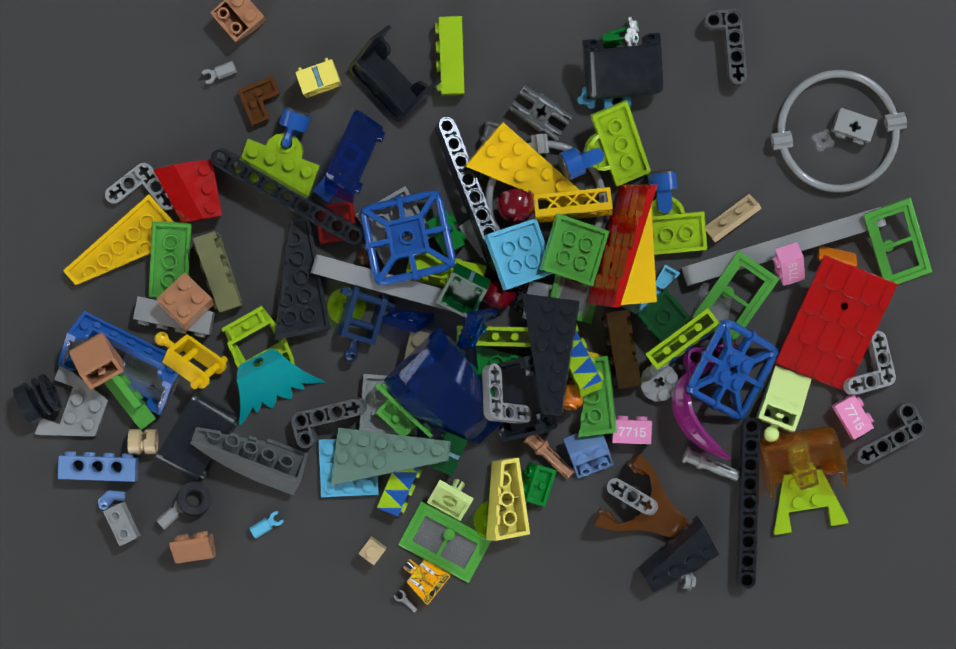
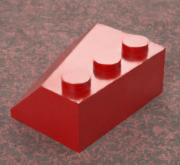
[153,159,222,223]

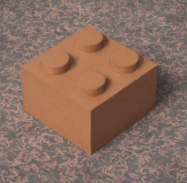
[157,272,213,331]

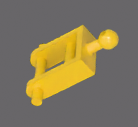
[154,332,228,389]

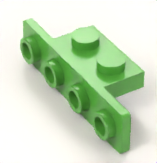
[104,373,156,430]
[374,382,433,438]

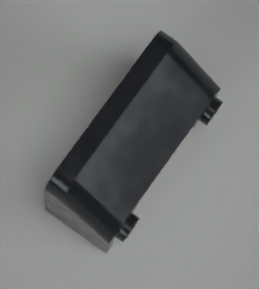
[349,25,442,122]

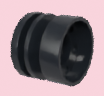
[13,374,62,424]

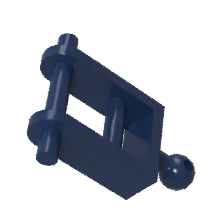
[336,285,396,362]

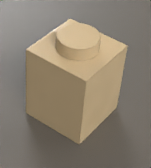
[359,536,387,565]

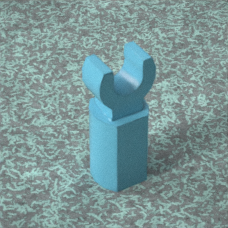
[249,511,284,539]

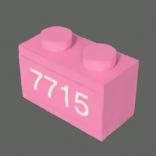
[773,242,805,286]
[832,395,874,440]
[611,416,652,444]

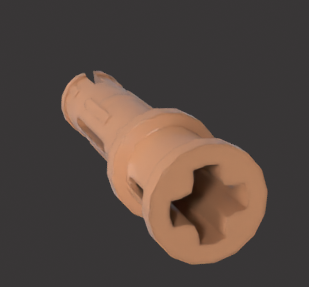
[523,435,575,479]

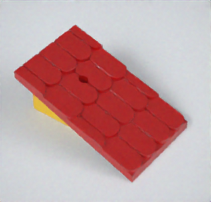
[586,185,657,307]
[775,255,898,391]

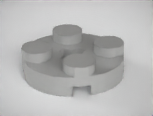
[640,364,678,401]

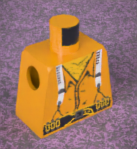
[403,559,451,605]

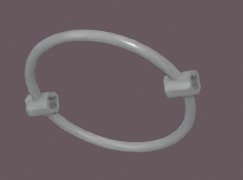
[771,70,907,192]
[485,134,607,231]

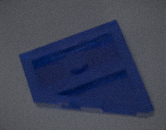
[456,308,497,349]
[382,310,434,333]

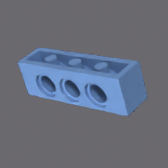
[58,451,139,482]

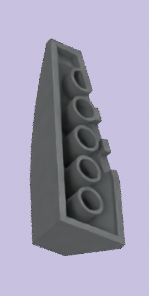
[190,427,309,495]

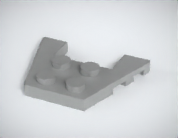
[35,365,109,436]

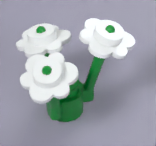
[603,17,639,49]

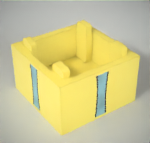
[295,58,342,98]

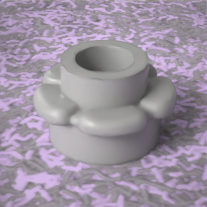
[680,572,696,591]

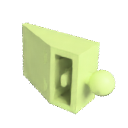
[756,365,811,442]

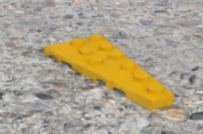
[465,122,587,207]
[63,194,174,285]

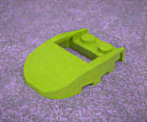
[222,306,295,368]

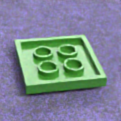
[540,214,610,286]

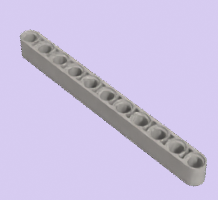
[681,207,887,286]

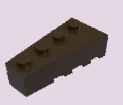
[601,309,641,389]

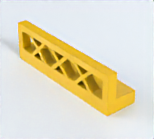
[534,187,613,223]

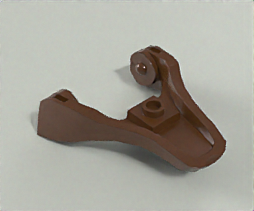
[593,454,689,540]

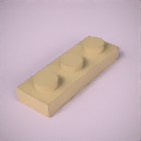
[706,194,762,243]

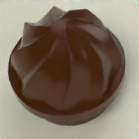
[357,248,370,265]

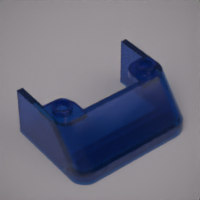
[325,109,386,204]

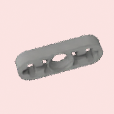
[607,478,658,515]

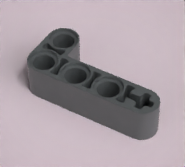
[703,9,747,86]
[292,398,367,448]
[854,402,926,464]

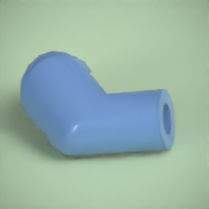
[98,490,126,510]

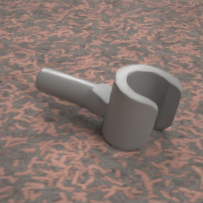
[394,590,417,612]

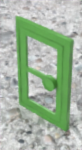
[863,197,932,284]
[692,250,780,343]

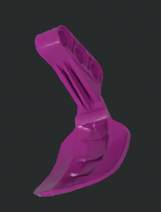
[672,343,739,460]

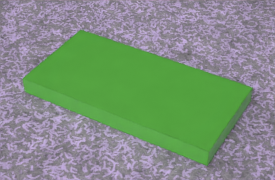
[149,221,192,298]

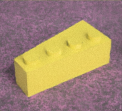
[486,458,530,541]

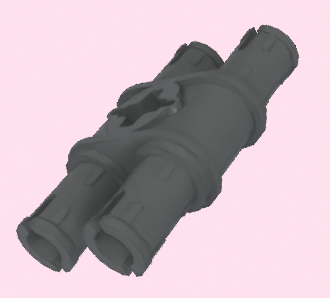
[508,85,573,142]

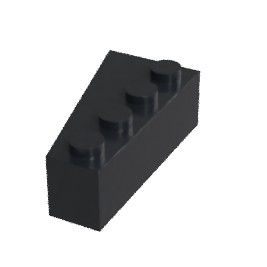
[638,516,720,593]

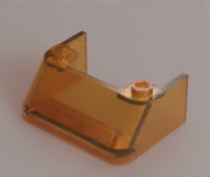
[760,427,848,499]

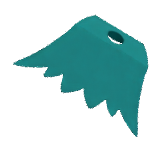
[237,349,325,426]

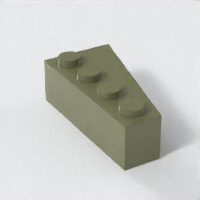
[193,231,243,313]

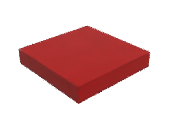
[317,201,358,244]

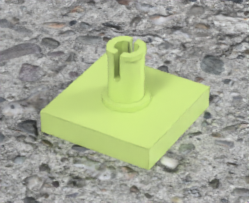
[427,479,474,521]

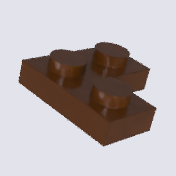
[238,76,281,126]

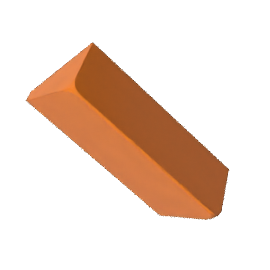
[816,246,857,267]

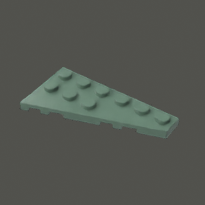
[331,428,451,485]

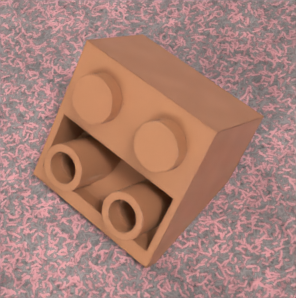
[210,0,267,42]
[69,332,124,390]
[169,531,216,564]

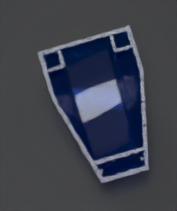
[384,327,502,444]

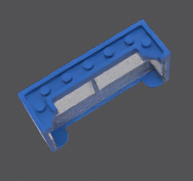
[58,311,181,415]

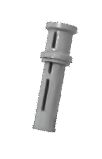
[681,446,740,482]

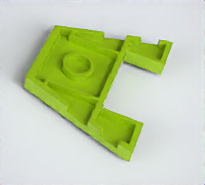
[773,469,849,535]

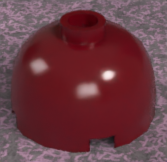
[496,189,535,224]
[482,274,517,309]

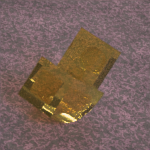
[787,442,819,490]

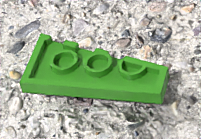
[578,356,618,438]

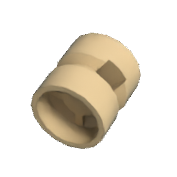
[128,429,159,454]

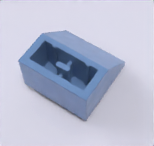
[563,433,614,478]

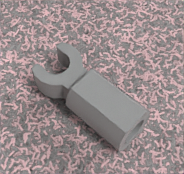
[202,61,237,84]
[156,500,183,530]

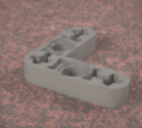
[105,163,174,211]
[843,331,896,395]
[482,364,532,424]

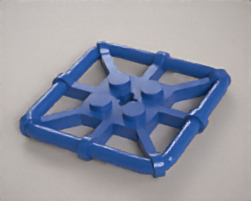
[360,190,456,286]
[686,319,779,420]

